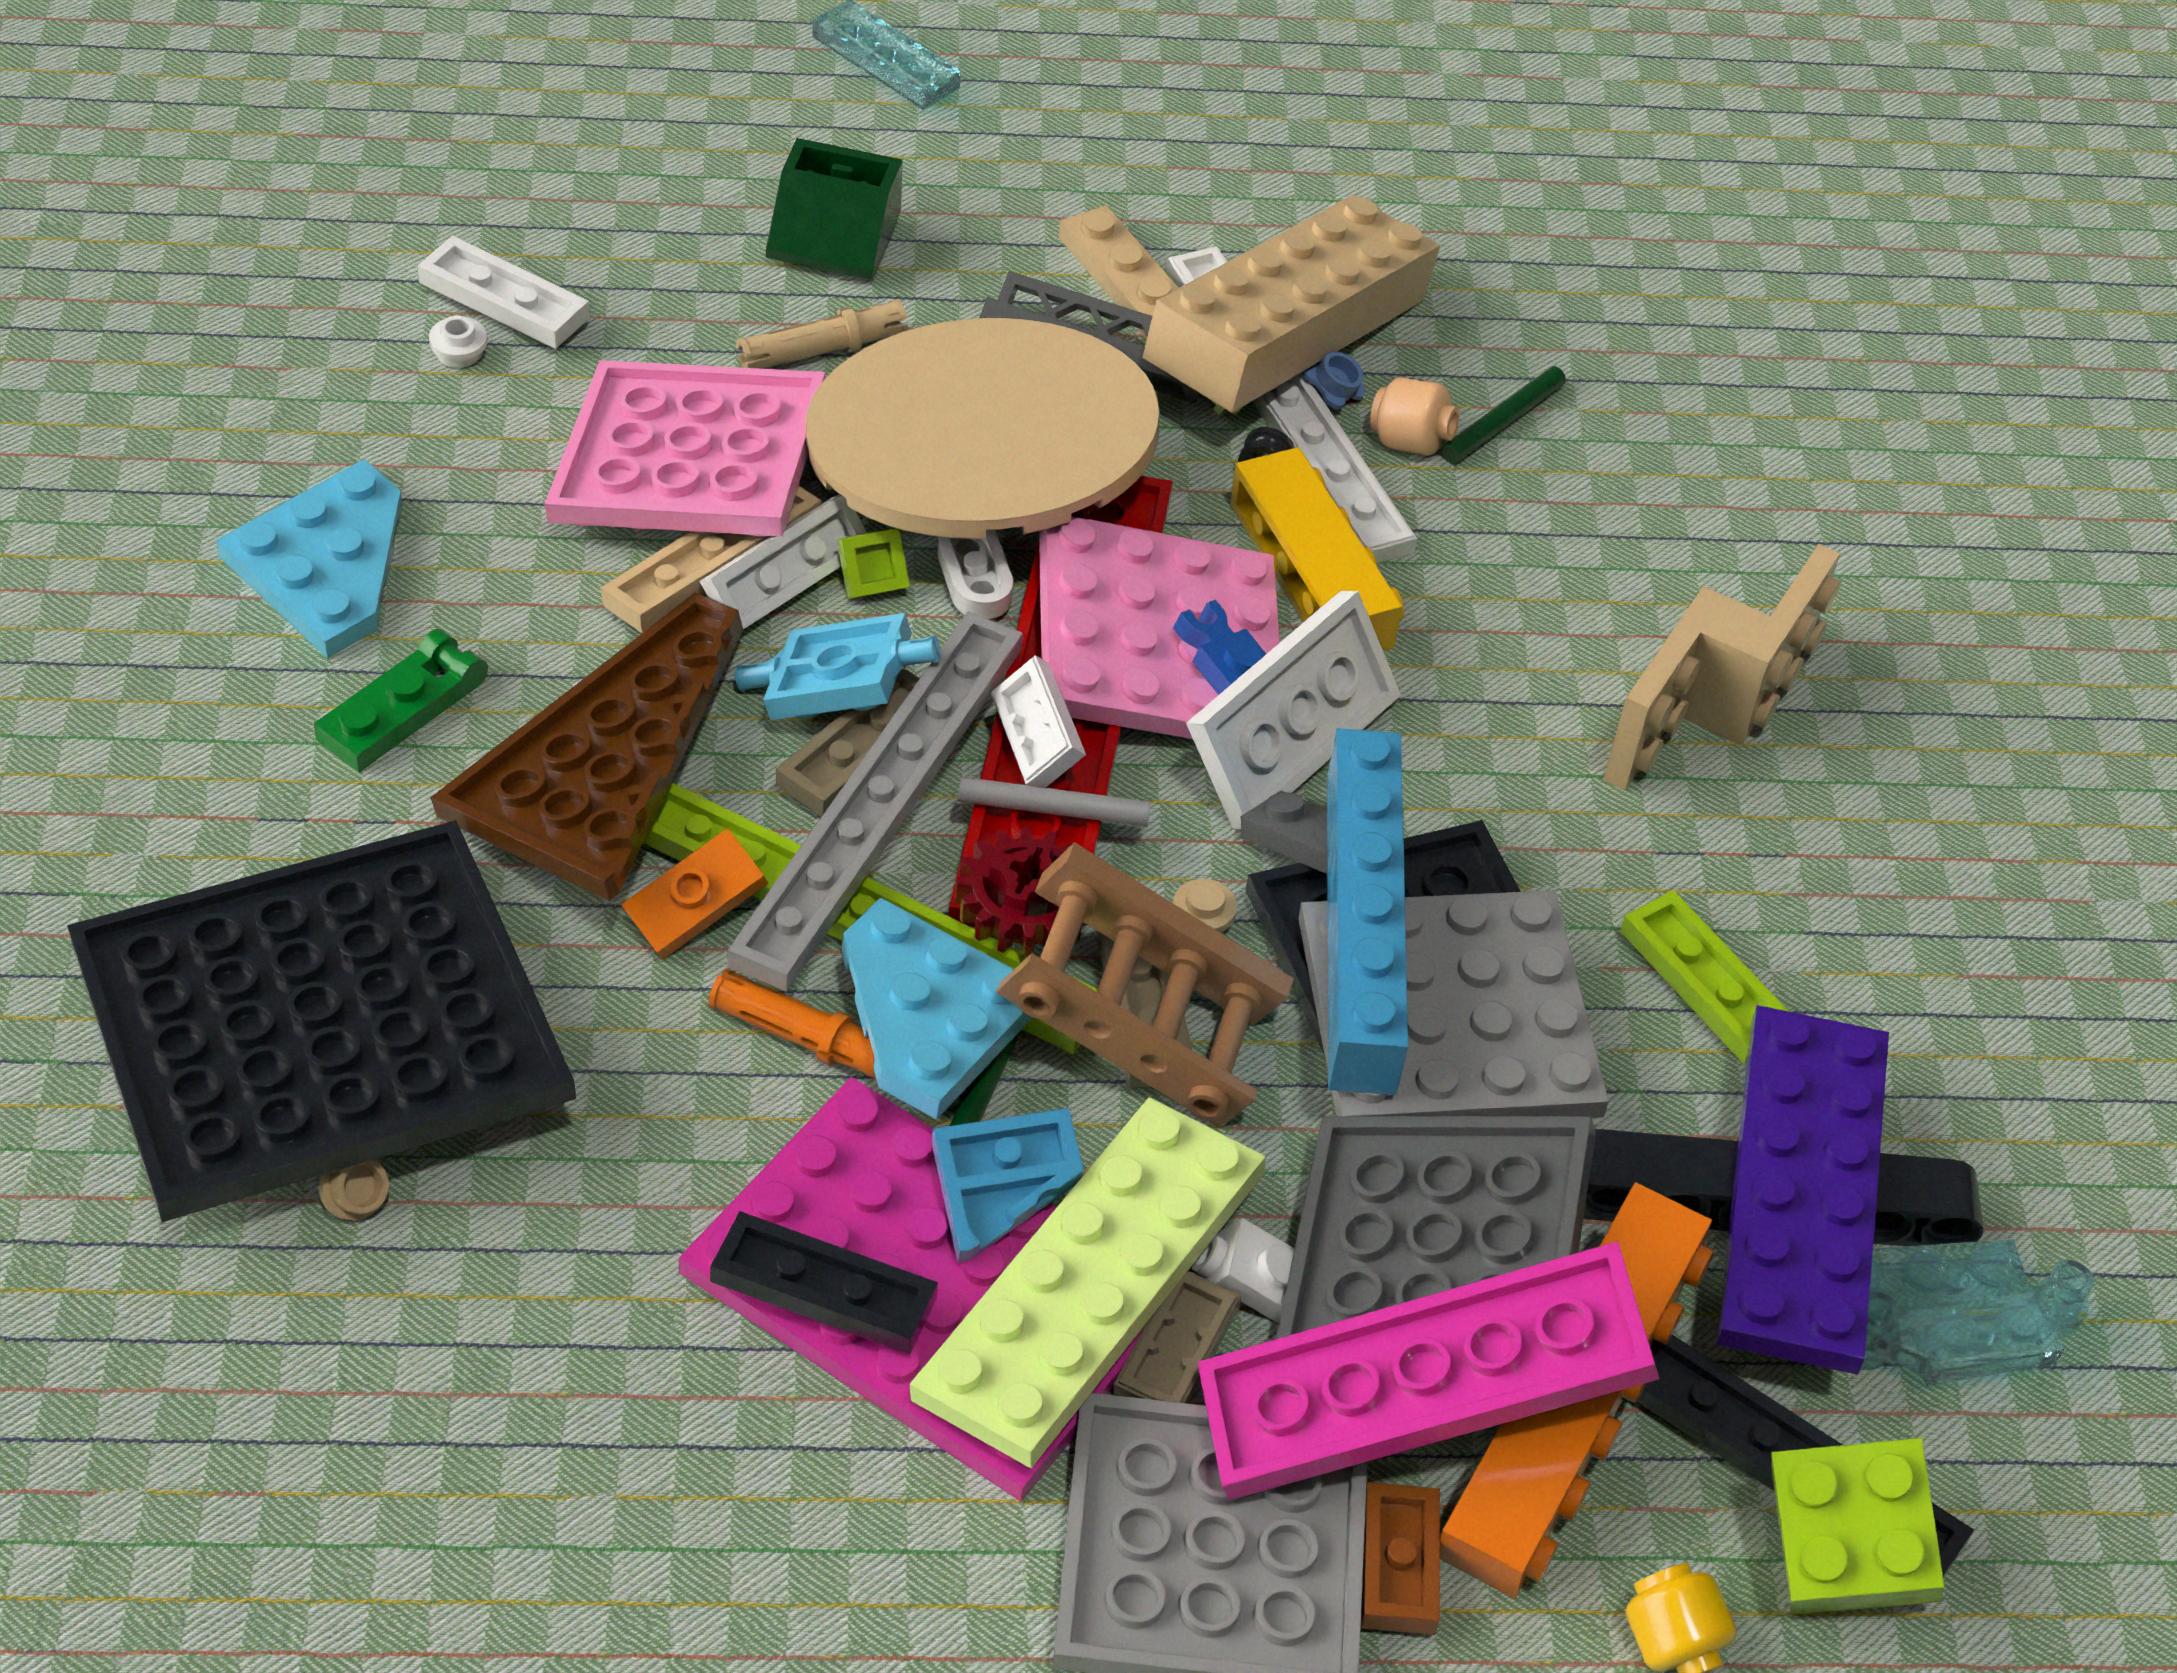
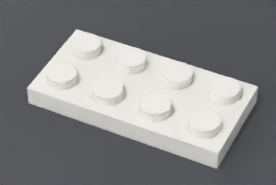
[1186,591,1401,829]

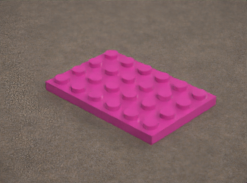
[679,1077,1147,1502]

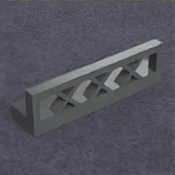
[979,271,1200,403]

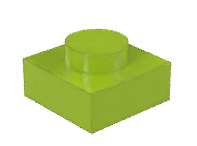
[836,528,910,598]

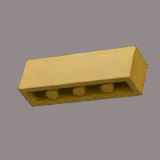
[1230,447,1404,651]

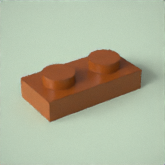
[1361,1482,1440,1635]

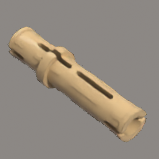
[736,299,908,369]

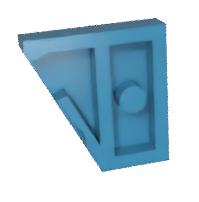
[931,1108,1084,1263]

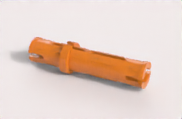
[708,968,877,1080]

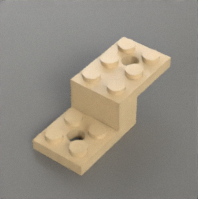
[1603,544,1841,791]

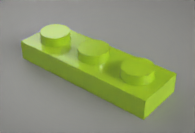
[1620,890,1789,1064]

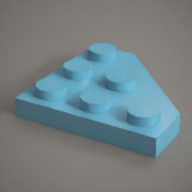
[216,459,403,659]
[841,898,1033,1120]

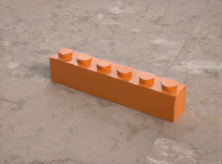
[1440,1182,1715,1599]

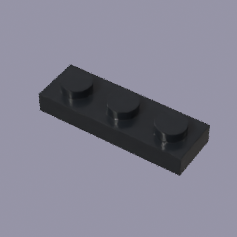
[710,1211,938,1355]

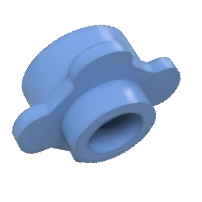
[1303,352,1365,409]

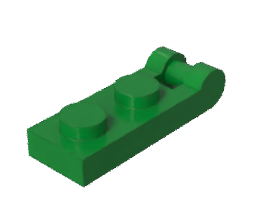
[314,628,488,772]

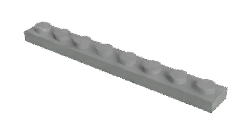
[727,611,1023,992]

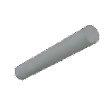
[958,777,1151,827]

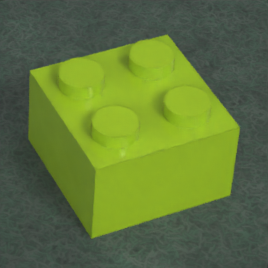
[1772,1438,1945,1615]

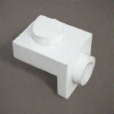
[1192,1218,1295,1324]

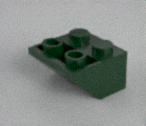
[766,138,903,280]

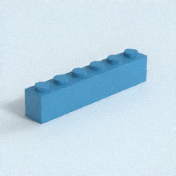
[1327,728,1408,1095]

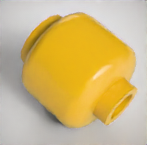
[1625,1563,1737,1673]

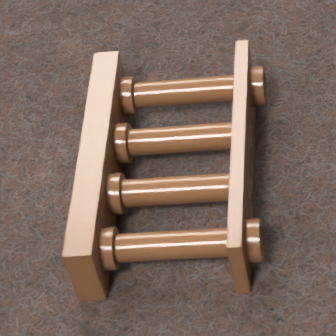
[996,842,1294,1128]

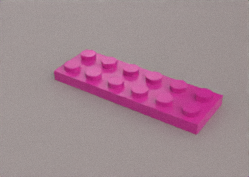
[1197,1241,1660,1500]

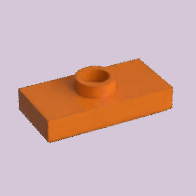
[621,828,768,960]

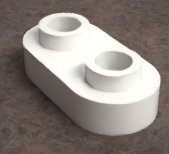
[937,530,1013,619]

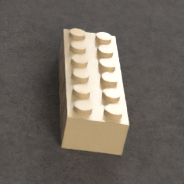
[1142,195,1441,412]

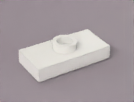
[991,655,1086,788]

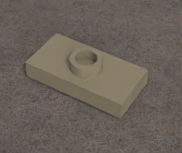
[1114,1271,1241,1404]

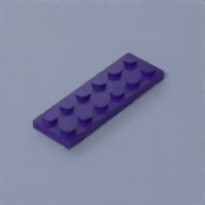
[1716,1005,1889,1375]

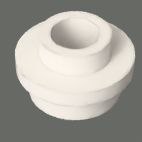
[429,315,487,368]

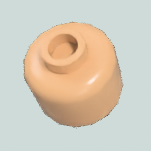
[1370,376,1460,456]

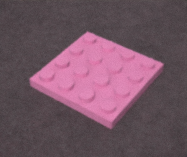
[544,360,826,537]
[1039,516,1280,739]

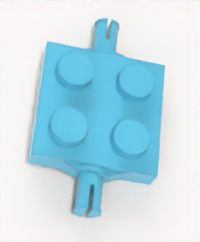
[735,613,941,720]

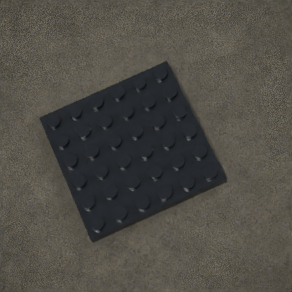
[67,820,576,1222]

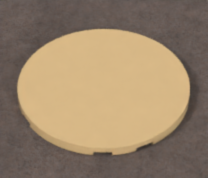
[806,318,1160,539]

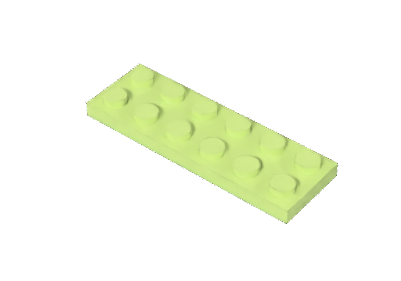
[910,1097,1266,1468]

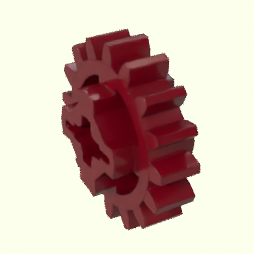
[955,827,1087,957]

